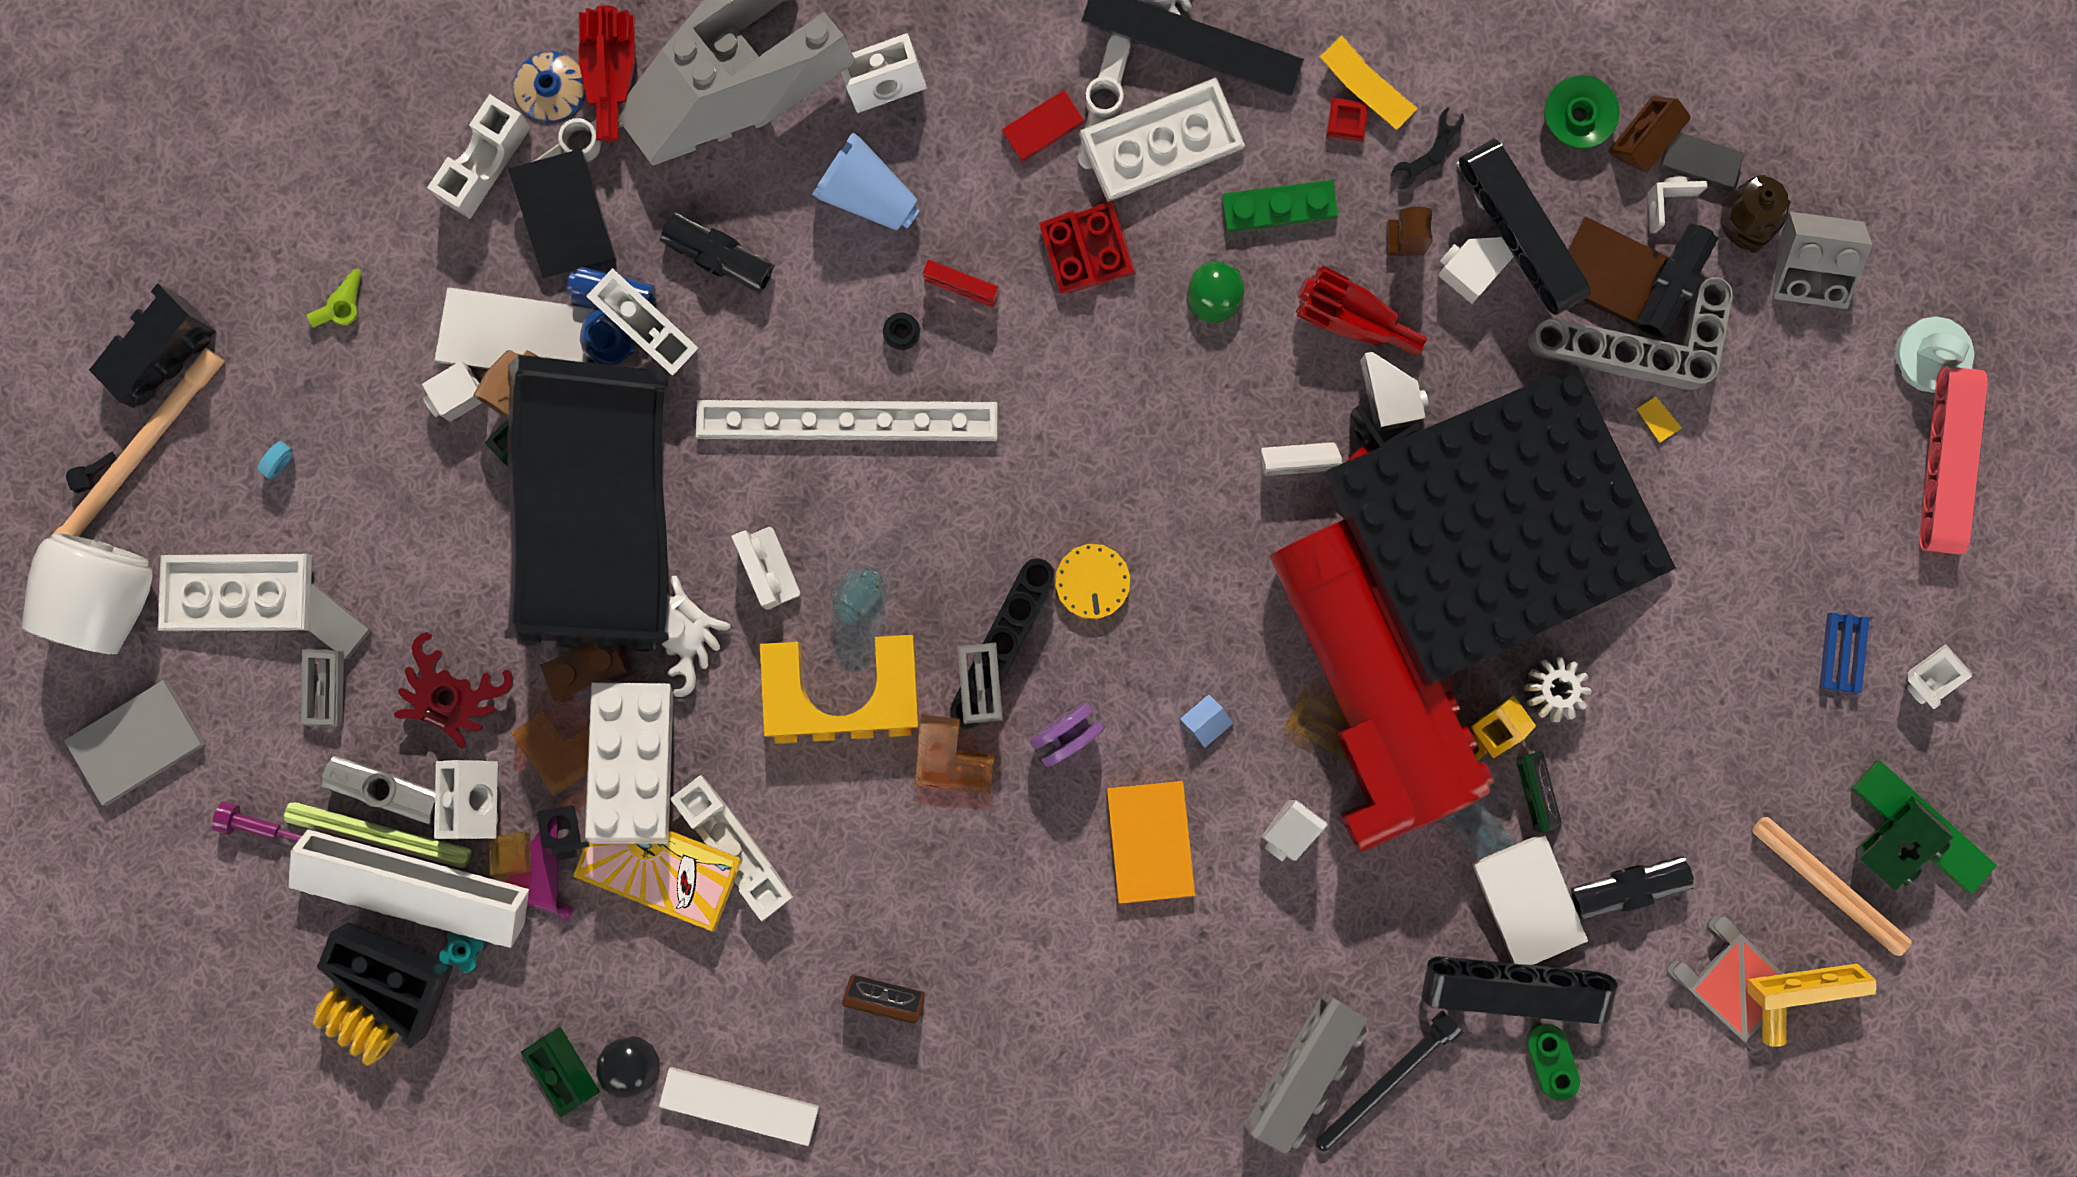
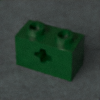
[1856,796,1953,891]

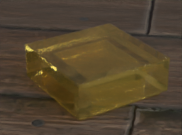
[489,832,531,877]

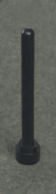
[1316,1010,1464,1151]

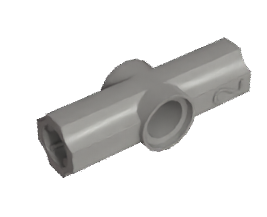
[322,755,435,825]

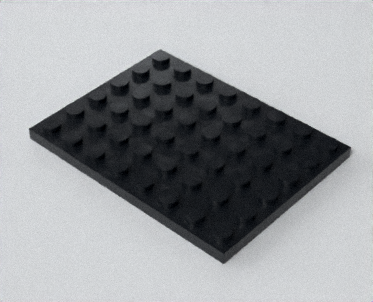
[1324,365,1676,686]

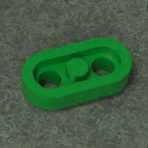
[1526,1023,1580,1101]

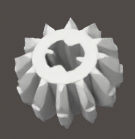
[1524,657,1591,722]

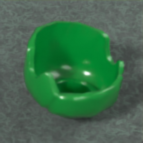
[1186,261,1245,323]

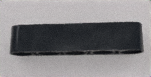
[1459,138,1591,315]
[950,558,1055,730]
[1421,956,1618,1024]

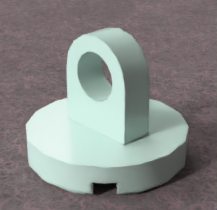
[1895,316,1975,393]

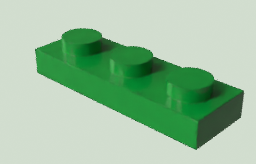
[1222,180,1338,233]

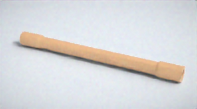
[50,348,225,538]

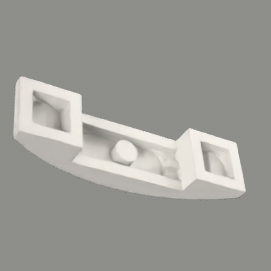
[670,775,793,921]

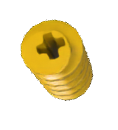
[313,985,399,1066]

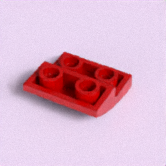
[1039,201,1136,294]

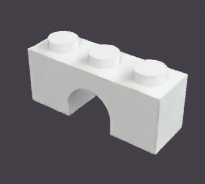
[427,94,531,219]

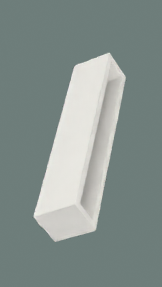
[288,829,529,948]

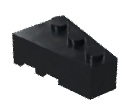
[89,283,216,408]
[317,922,453,1049]

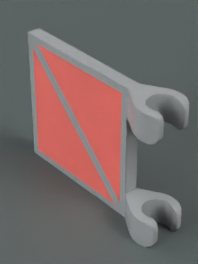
[1667,915,1783,1042]

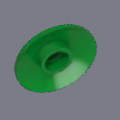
[1544,75,1620,149]

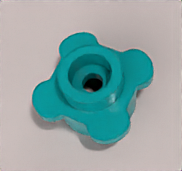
[439,931,484,973]

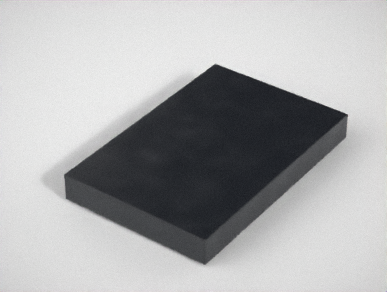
[508,148,616,279]

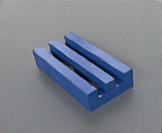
[1819,612,1869,693]

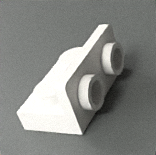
[732,527,801,610]

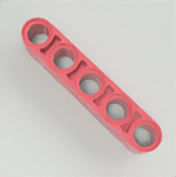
[1919,366,1988,555]

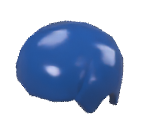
[579,309,634,365]

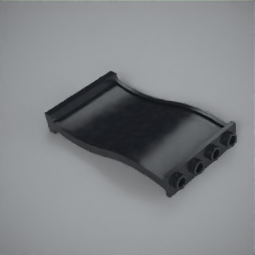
[504,355,669,652]

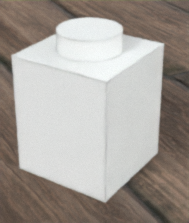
[422,361,482,422]

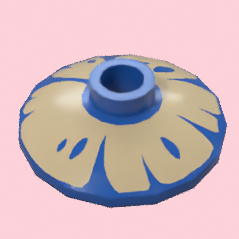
[513,51,586,123]

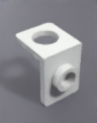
[1648,176,1707,234]

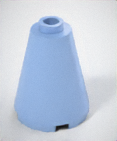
[812,133,920,231]

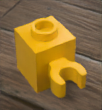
[1470,695,1536,761]

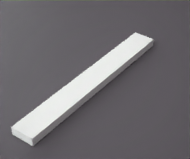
[696,400,998,441]

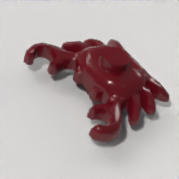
[394,632,514,749]

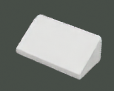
[1261,443,1342,476]

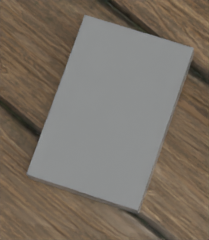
[64,680,206,805]

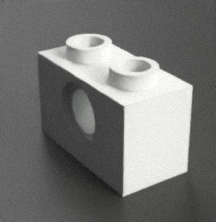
[841,33,927,113]
[434,760,499,839]

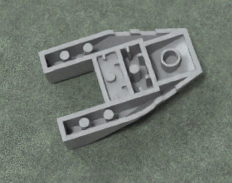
[619,0,856,166]

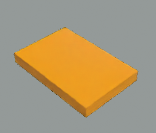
[1107,781,1195,903]

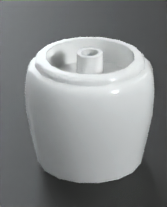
[22,533,153,654]

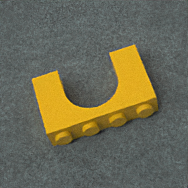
[760,635,920,744]

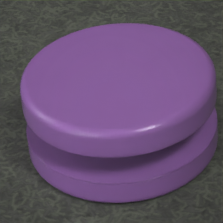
[1029,702,1104,767]

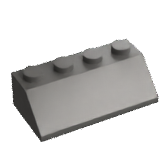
[1244,991,1368,1154]

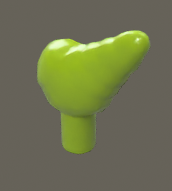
[307,269,362,328]

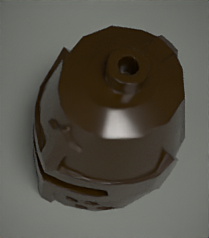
[1720,175,1791,253]

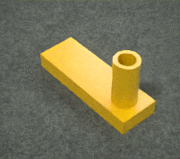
[1748,963,1876,1047]

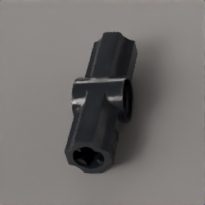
[659,212,775,294]
[1635,223,1719,338]
[1570,857,1694,920]

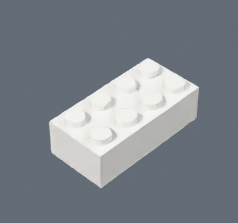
[585,683,673,844]

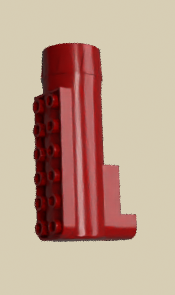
[1269,519,1494,853]

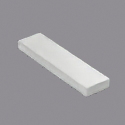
[659,1067,820,1146]

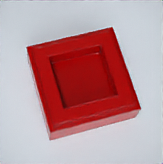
[1326,98,1368,142]

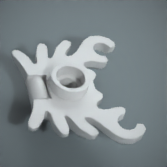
[661,576,730,697]

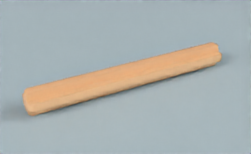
[1752,817,1912,956]

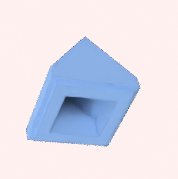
[1180,695,1234,748]

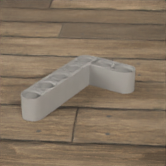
[1528,277,1733,390]

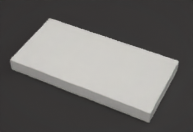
[1079,78,1245,202]
[435,287,596,370]
[158,554,312,631]

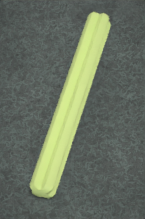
[284,802,471,868]

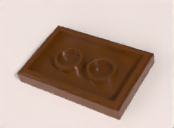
[1568,216,1668,328]

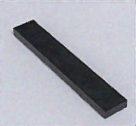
[1081,0,1304,96]

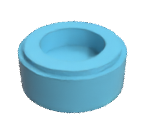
[257,441,293,479]

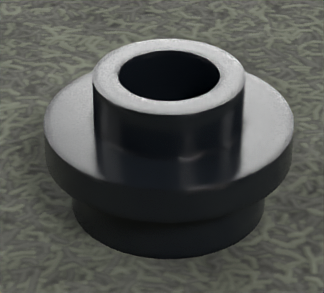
[883,313,920,351]

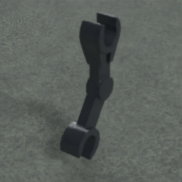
[1390,107,1464,189]

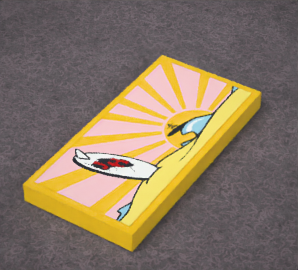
[573,830,743,932]

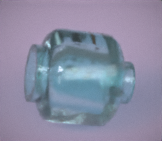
[830,568,887,626]

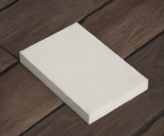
[1472,833,1588,965]

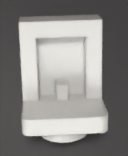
[1907,644,1972,709]

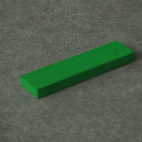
[1851,761,1997,894]

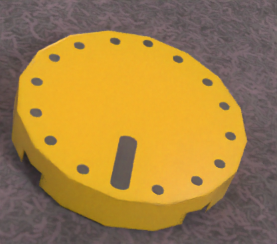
[1055,544,1130,620]

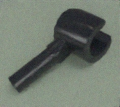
[66,451,117,494]

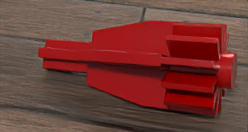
[578,5,636,143]
[1296,265,1427,356]

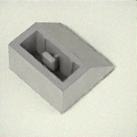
[1772,211,1872,309]

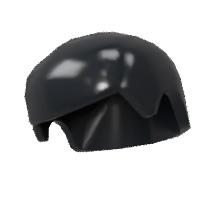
[596,1036,659,1098]

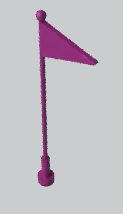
[212,801,573,920]

